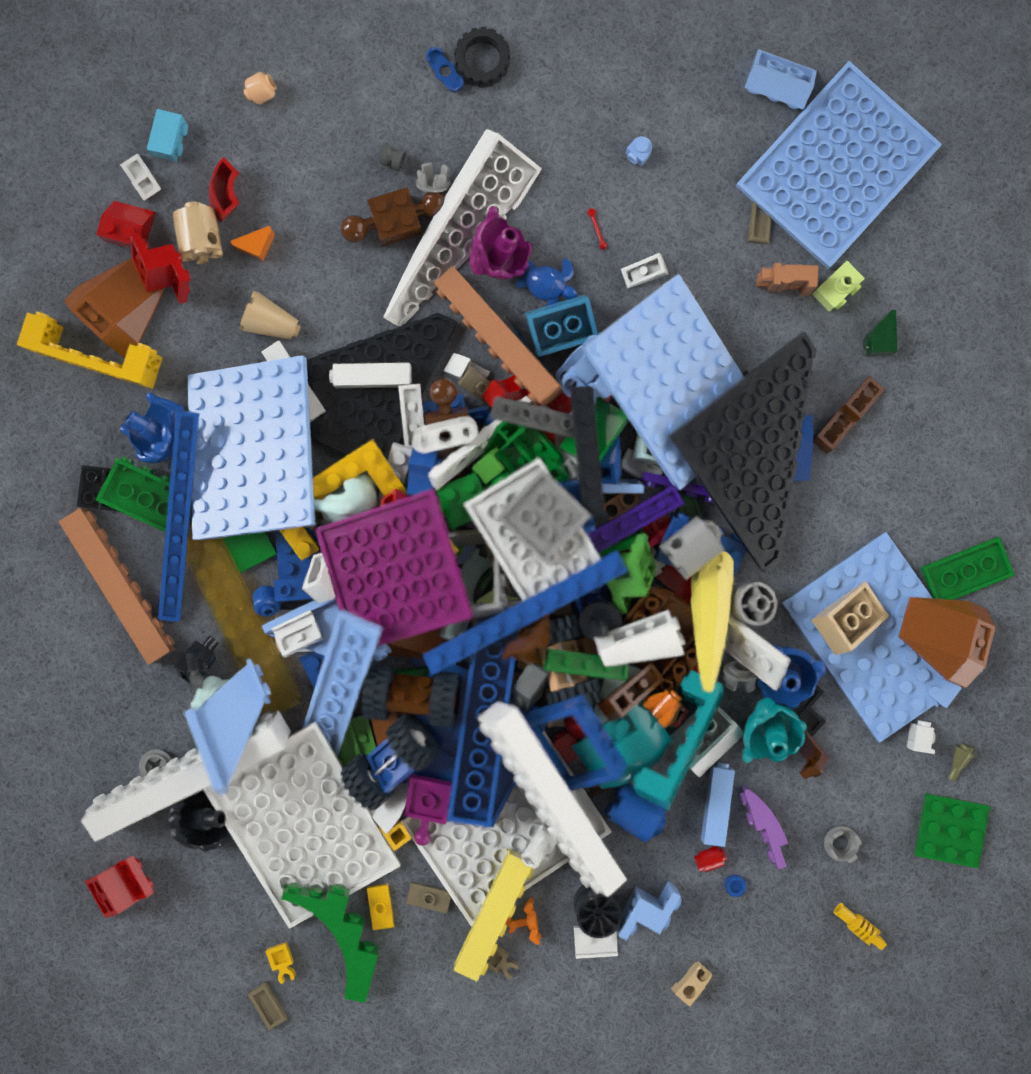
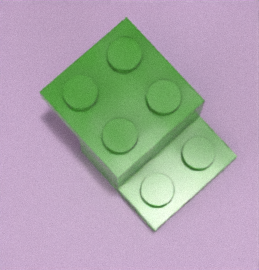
[607,534,656,614]

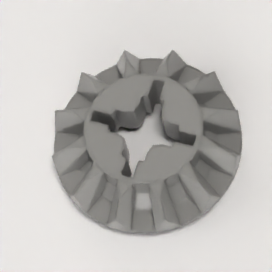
[139,749,173,777]

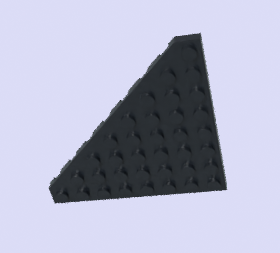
[307,313,457,461]
[668,332,817,573]

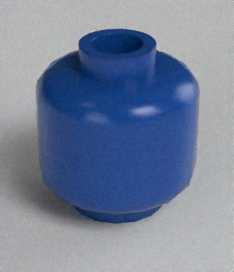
[252,585,281,617]

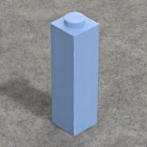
[701,762,735,847]

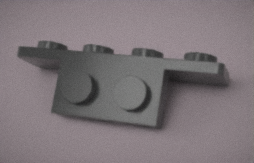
[491,397,574,438]

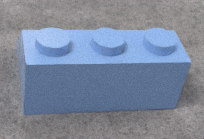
[745,49,816,109]

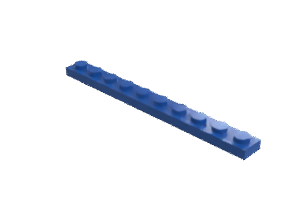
[158,410,200,622]
[422,551,627,675]

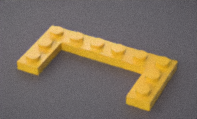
[279,439,407,561]

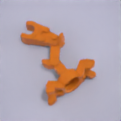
[505,897,541,945]

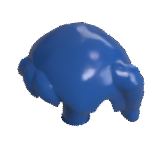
[120,392,184,464]
[756,644,826,709]

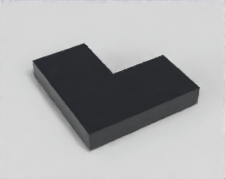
[782,685,826,737]

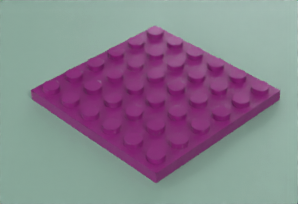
[315,489,473,646]

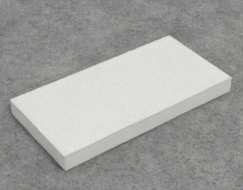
[723,613,790,690]

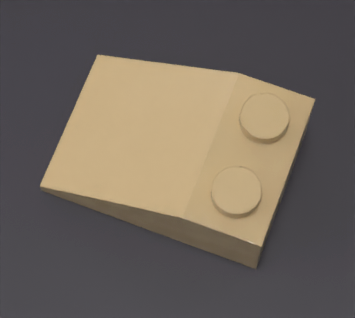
[812,581,889,655]

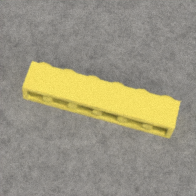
[454,848,534,981]

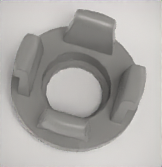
[416,162,451,193]
[723,661,758,693]
[824,826,862,863]

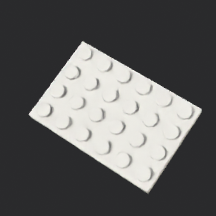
[464,458,601,601]

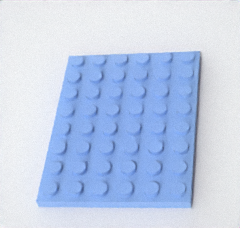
[736,61,942,269]
[582,274,744,490]
[187,355,315,541]
[781,532,983,743]

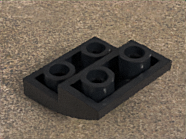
[76,465,120,512]

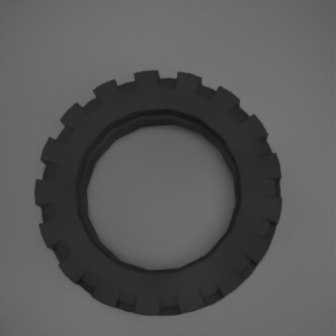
[454,27,510,88]

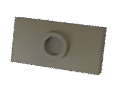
[458,366,491,408]
[406,881,451,914]

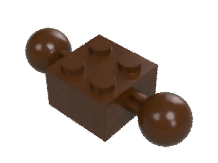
[341,187,445,247]
[425,378,469,484]

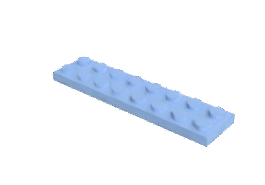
[303,610,382,757]

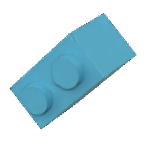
[147,109,188,162]

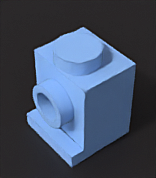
[933,677,961,708]

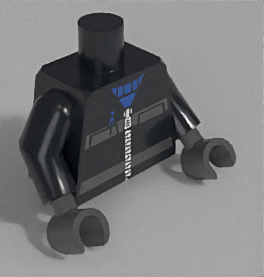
[173,636,219,694]

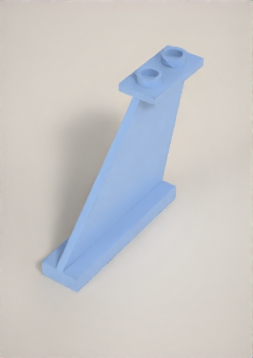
[262,597,392,661]
[184,659,271,796]

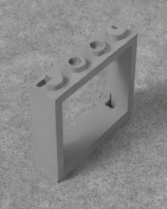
[448,529,508,619]

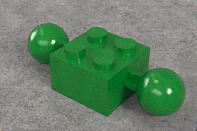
[437,471,512,530]

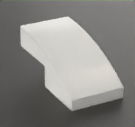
[120,153,162,201]

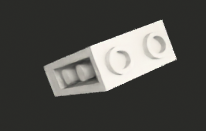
[594,610,685,666]

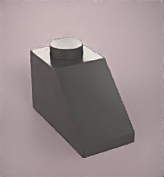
[509,662,549,712]

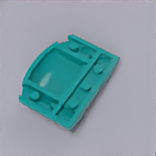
[572,699,672,789]

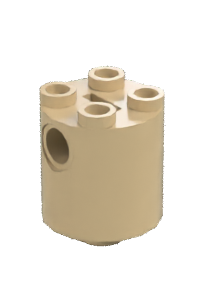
[172,202,223,264]

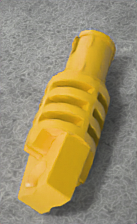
[833,903,887,950]

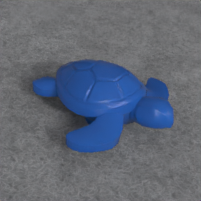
[516,259,578,306]

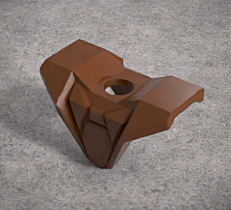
[502,614,550,665]

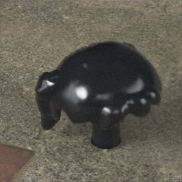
[168,789,235,852]

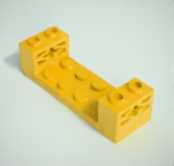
[17,311,163,389]

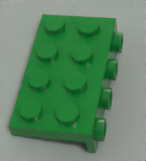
[96,456,192,533]

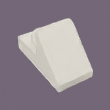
[444,353,490,380]

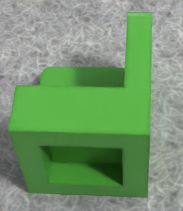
[472,447,504,484]

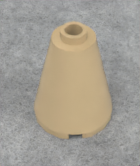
[239,291,301,340]

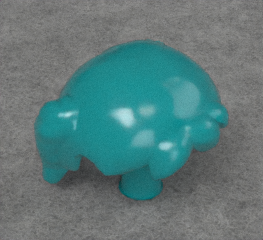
[742,698,807,763]

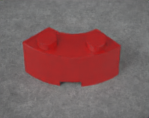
[208,157,240,223]
[482,375,532,407]

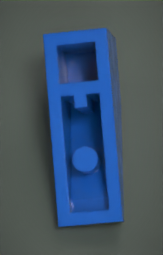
[793,415,813,481]

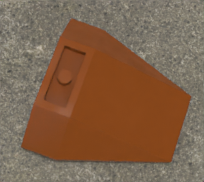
[64,258,166,359]
[899,597,996,688]

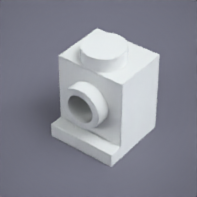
[907,720,935,754]

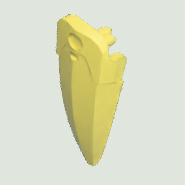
[691,551,733,692]

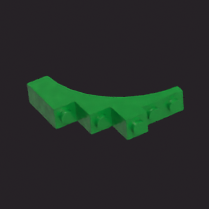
[281,883,379,1003]

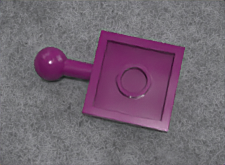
[404,774,453,846]

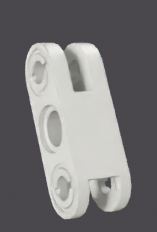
[413,416,478,453]

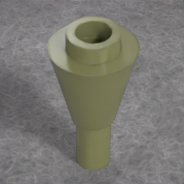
[947,743,976,782]

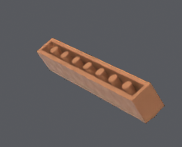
[434,266,563,406]
[58,508,175,665]

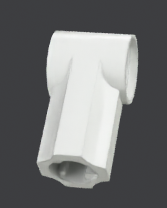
[521,824,558,869]

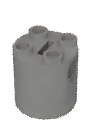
[659,516,724,580]
[729,582,777,625]

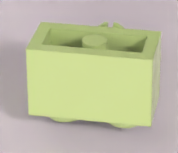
[812,261,865,312]

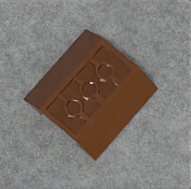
[622,587,698,692]

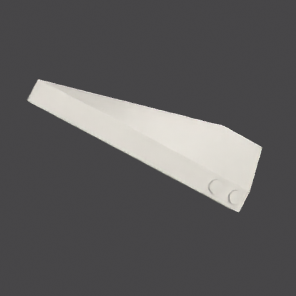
[384,129,542,327]

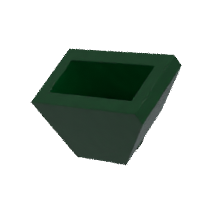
[863,310,898,356]

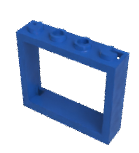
[521,695,628,791]

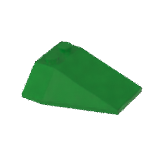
[470,421,570,487]

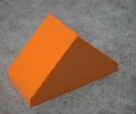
[231,226,275,261]

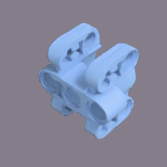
[556,335,612,405]

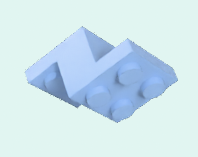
[617,881,681,941]

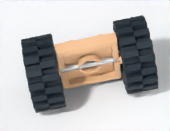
[530,614,604,705]

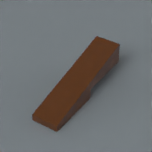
[813,376,885,454]

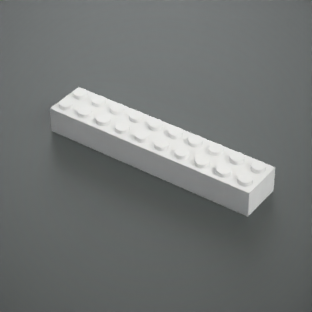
[478,702,627,897]
[81,710,291,841]

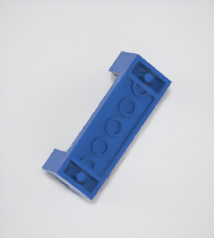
[274,472,320,602]

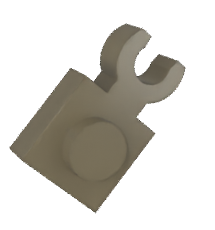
[486,946,519,979]

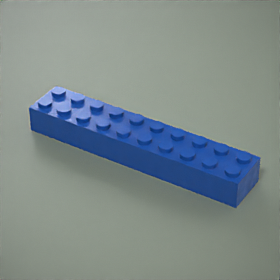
[447,603,519,827]

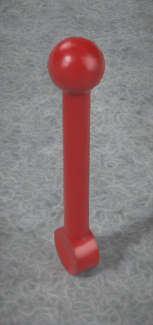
[587,208,607,250]

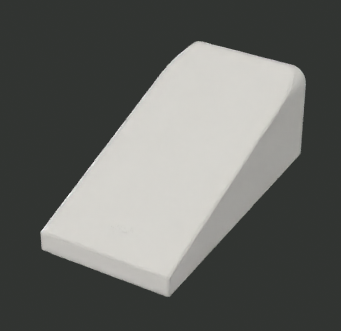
[621,253,669,289]

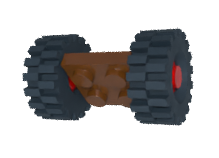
[362,664,461,728]

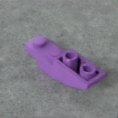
[739,785,788,869]

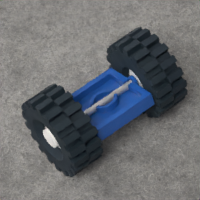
[340,713,441,810]

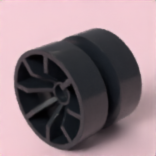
[574,885,622,939]

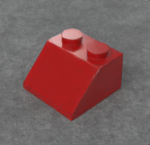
[96,201,155,248]

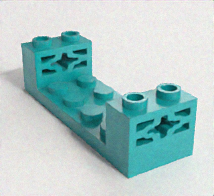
[633,670,723,811]

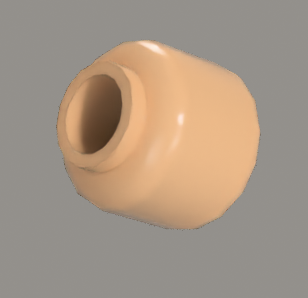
[244,72,276,105]

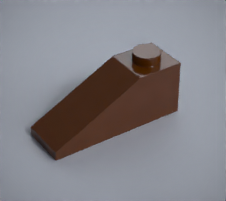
[597,662,665,722]

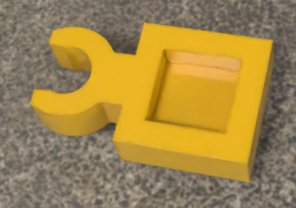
[266,941,296,984]

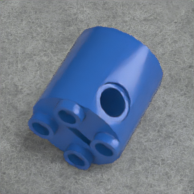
[604,783,666,842]

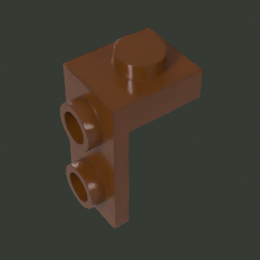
[799,730,829,780]

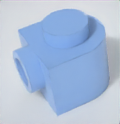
[626,136,652,166]

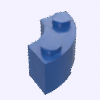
[406,446,443,500]

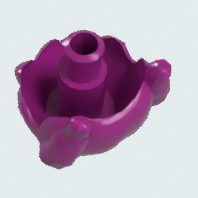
[469,206,532,280]

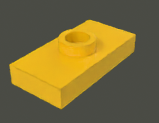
[367,883,394,930]

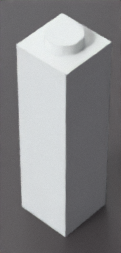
[329,363,412,389]

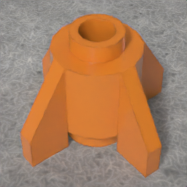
[642,689,682,728]

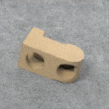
[671,961,712,1007]

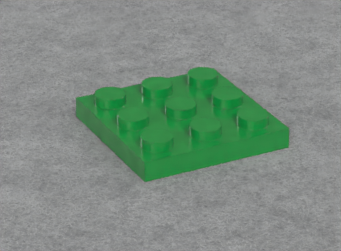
[914,793,990,869]

